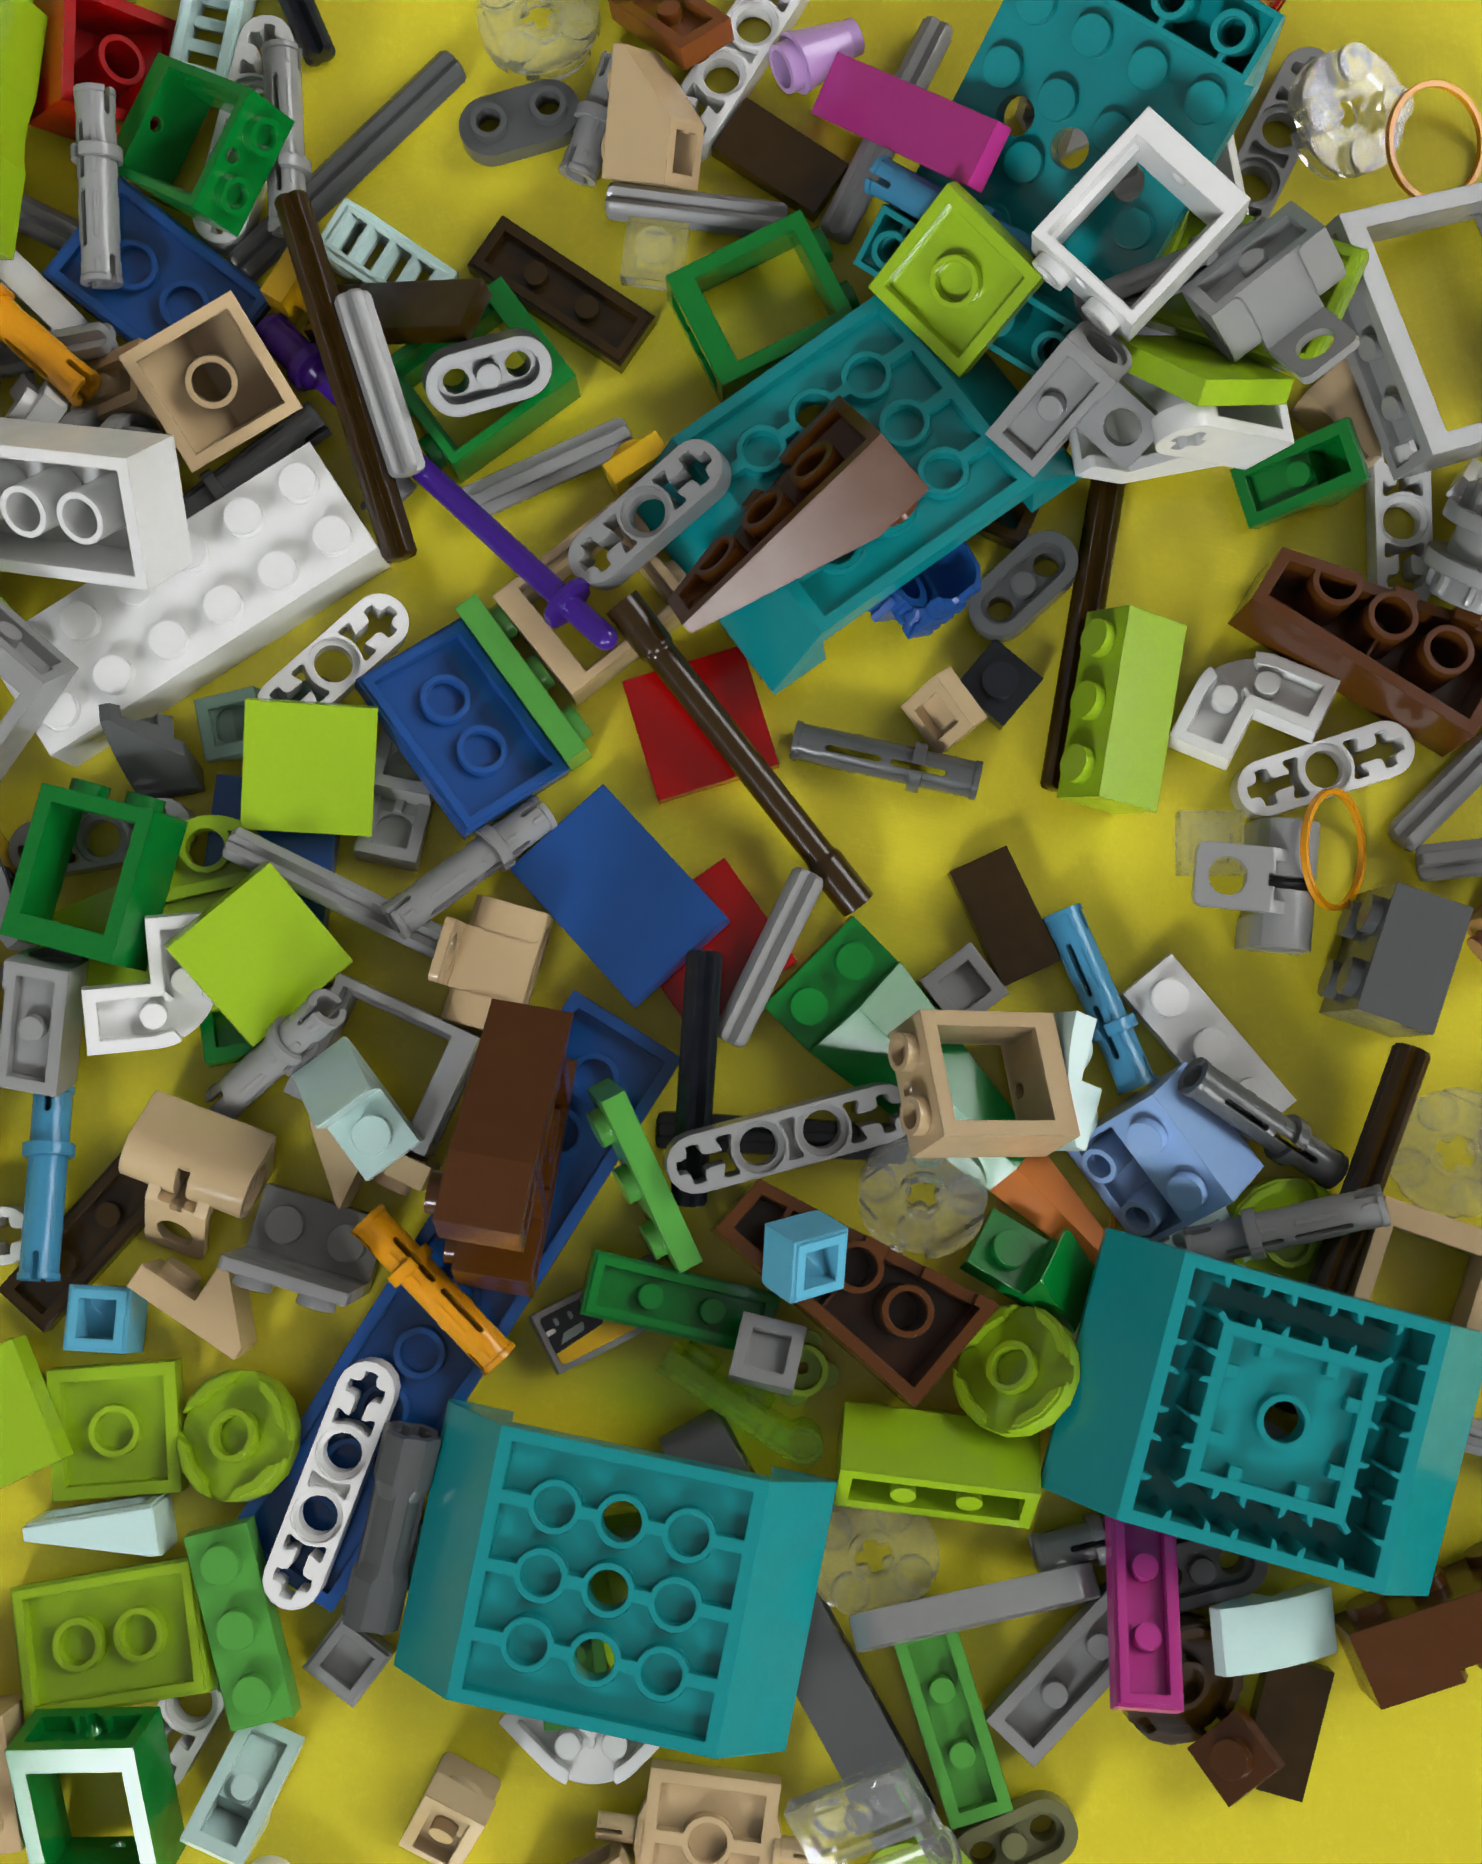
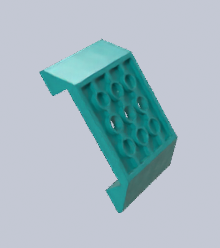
[853,0,1286,376]
[636,295,1082,695]
[394,1398,837,1759]

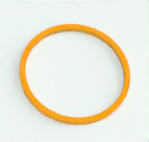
[1385,80,1482,197]
[1300,788,1366,911]

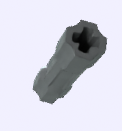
[341,1420,442,1635]

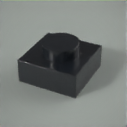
[960,639,1044,730]

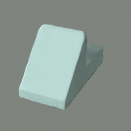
[291,1036,424,1181]
[180,1722,305,1864]

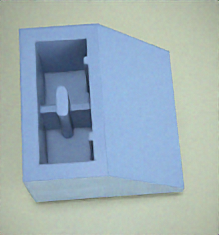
[1067,1062,1264,1241]

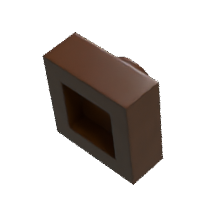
[1187,1706,1286,1807]

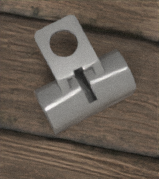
[1180,201,1360,384]
[985,320,1158,478]
[1191,817,1321,955]
[0,947,89,1097]

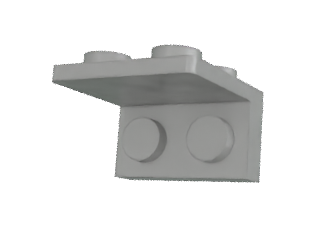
[217,1183,379,1313]

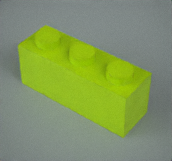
[1057,605,1187,814]
[833,1401,1041,1529]

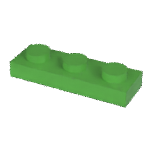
[455,593,593,771]
[586,1078,703,1274]
[183,1515,301,1732]
[894,1631,1014,1830]

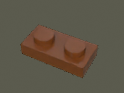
[608,0,734,71]

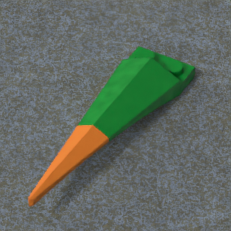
[764,916,1104,1267]

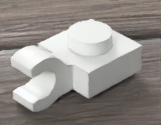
[6,371,68,423]

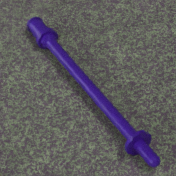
[255,312,618,651]

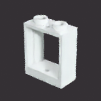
[1031,106,1251,343]

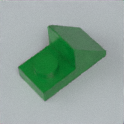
[1230,417,1372,529]
[959,1208,1094,1334]

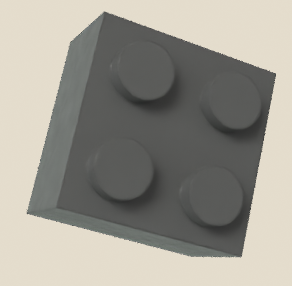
[1317,882,1474,1037]

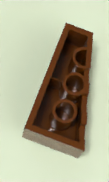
[1227,547,1482,757]
[710,1179,1000,1407]
[1334,1542,1482,1710]

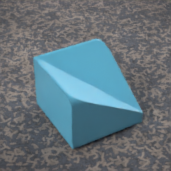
[762,1210,848,1304]
[63,1284,148,1354]

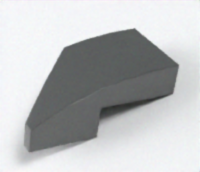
[99,703,205,798]

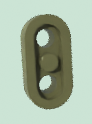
[950,1790,1078,1864]

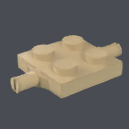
[595,1758,820,1864]

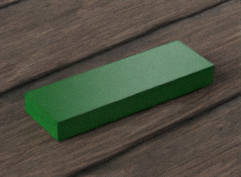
[577,1249,780,1350]

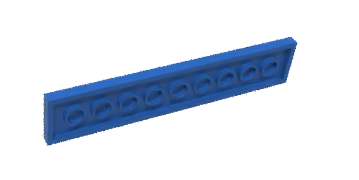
[237,990,679,1613]

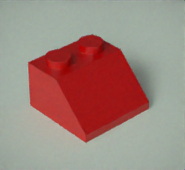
[28,0,176,141]

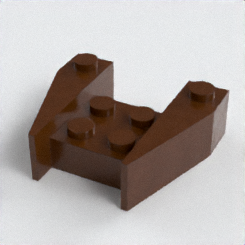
[424,999,578,1298]

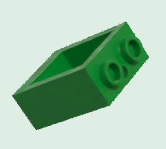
[117,53,295,237]
[665,209,860,403]
[391,276,581,483]
[0,778,188,971]
[5,1706,187,1864]

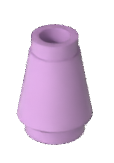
[769,17,865,95]

